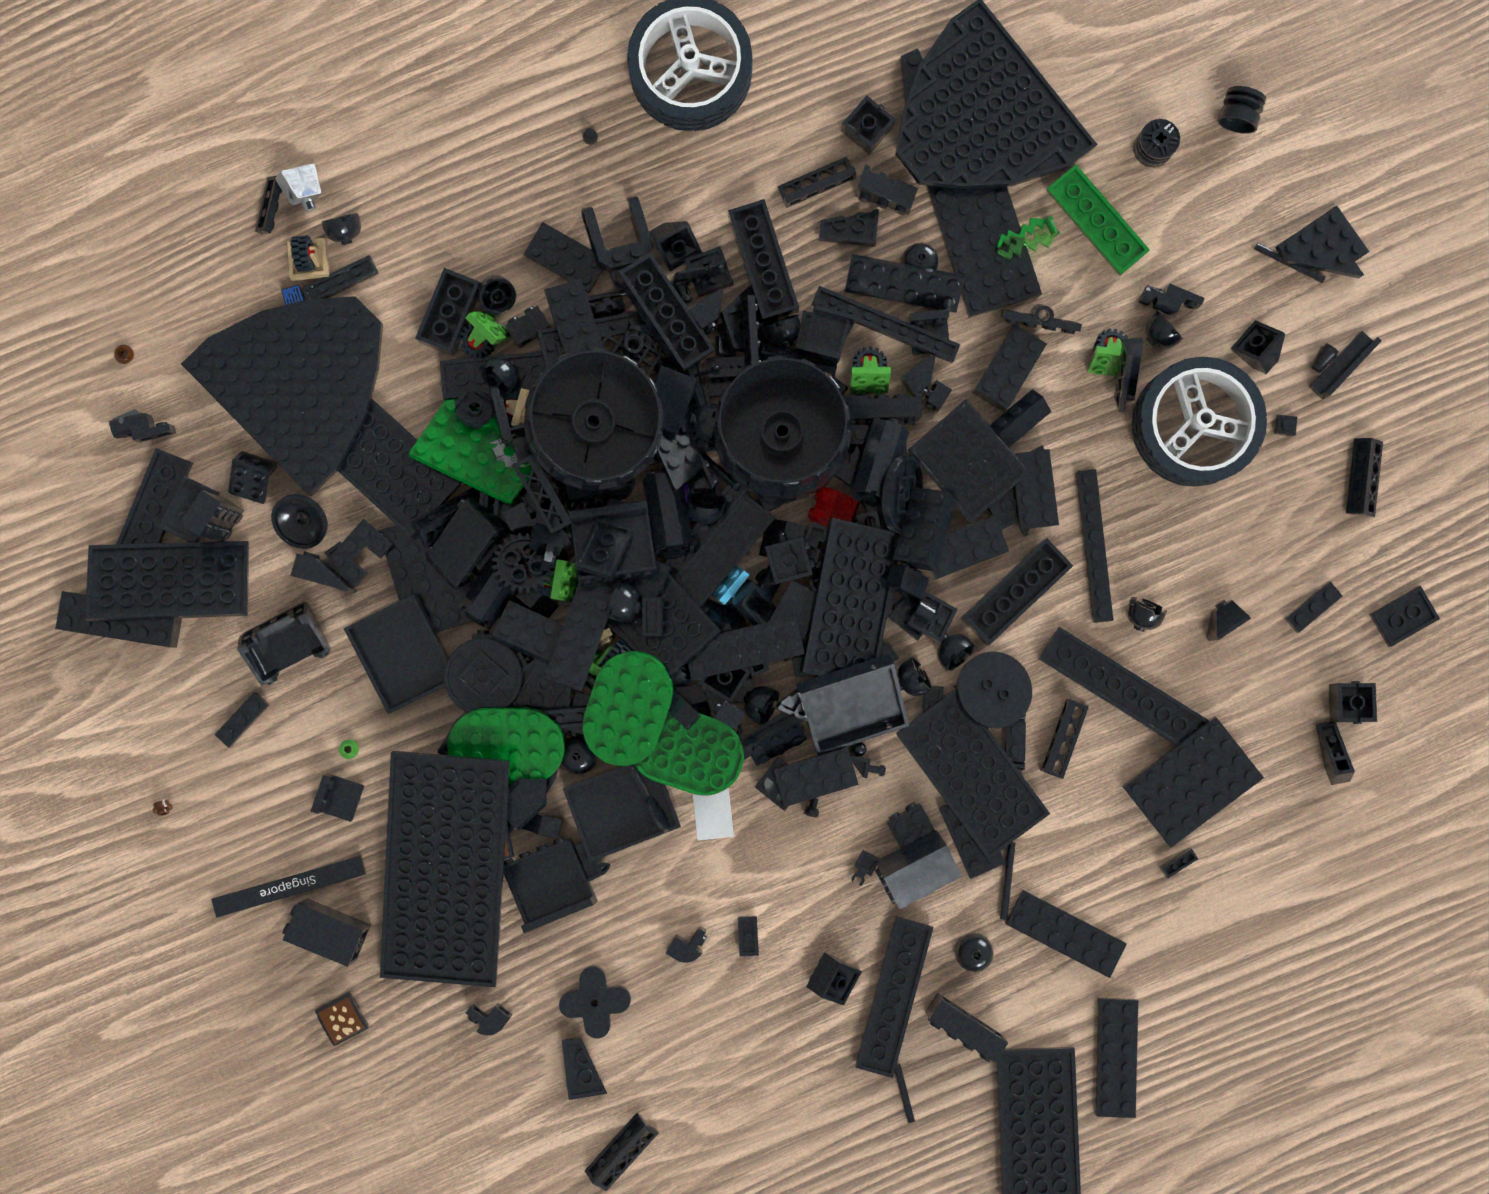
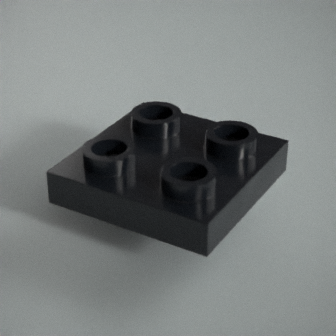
[906,592,958,643]

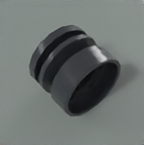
[1217,86,1267,134]
[1133,119,1181,168]

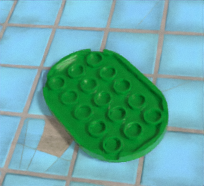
[583,651,673,766]
[448,707,565,785]
[635,712,744,796]

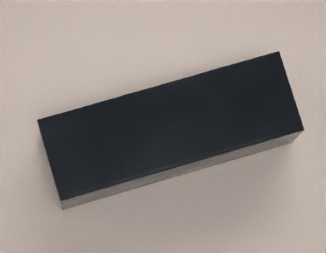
[1159,848,1198,878]

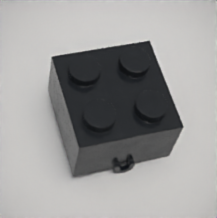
[841,95,896,155]
[1329,681,1377,724]

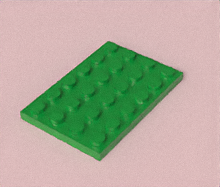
[409,398,532,505]

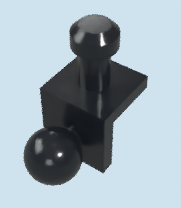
[850,742,886,778]

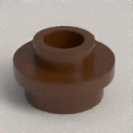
[114,345,134,364]
[152,800,173,816]

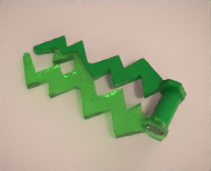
[997,216,1060,260]

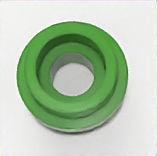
[339,740,359,759]

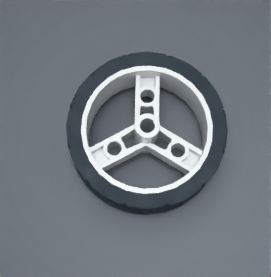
[627,0,753,131]
[1132,357,1267,487]

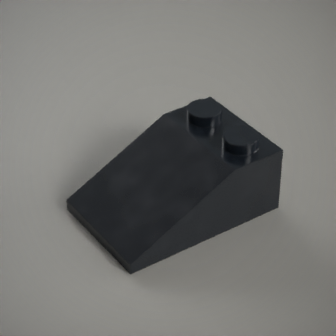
[290,551,356,593]

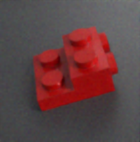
[808,487,860,527]

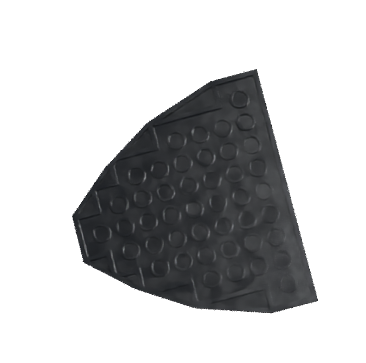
[895,0,1098,189]
[181,296,383,496]

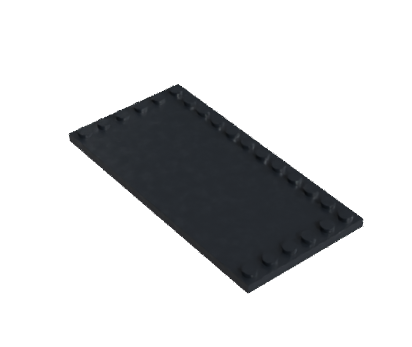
[380,751,510,987]

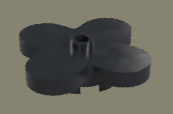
[559,965,631,1039]

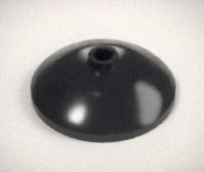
[271,494,328,549]

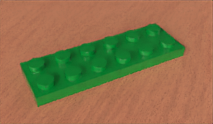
[1046,164,1150,276]

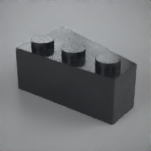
[855,164,918,215]

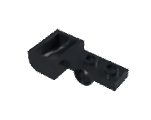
[732,564,781,626]

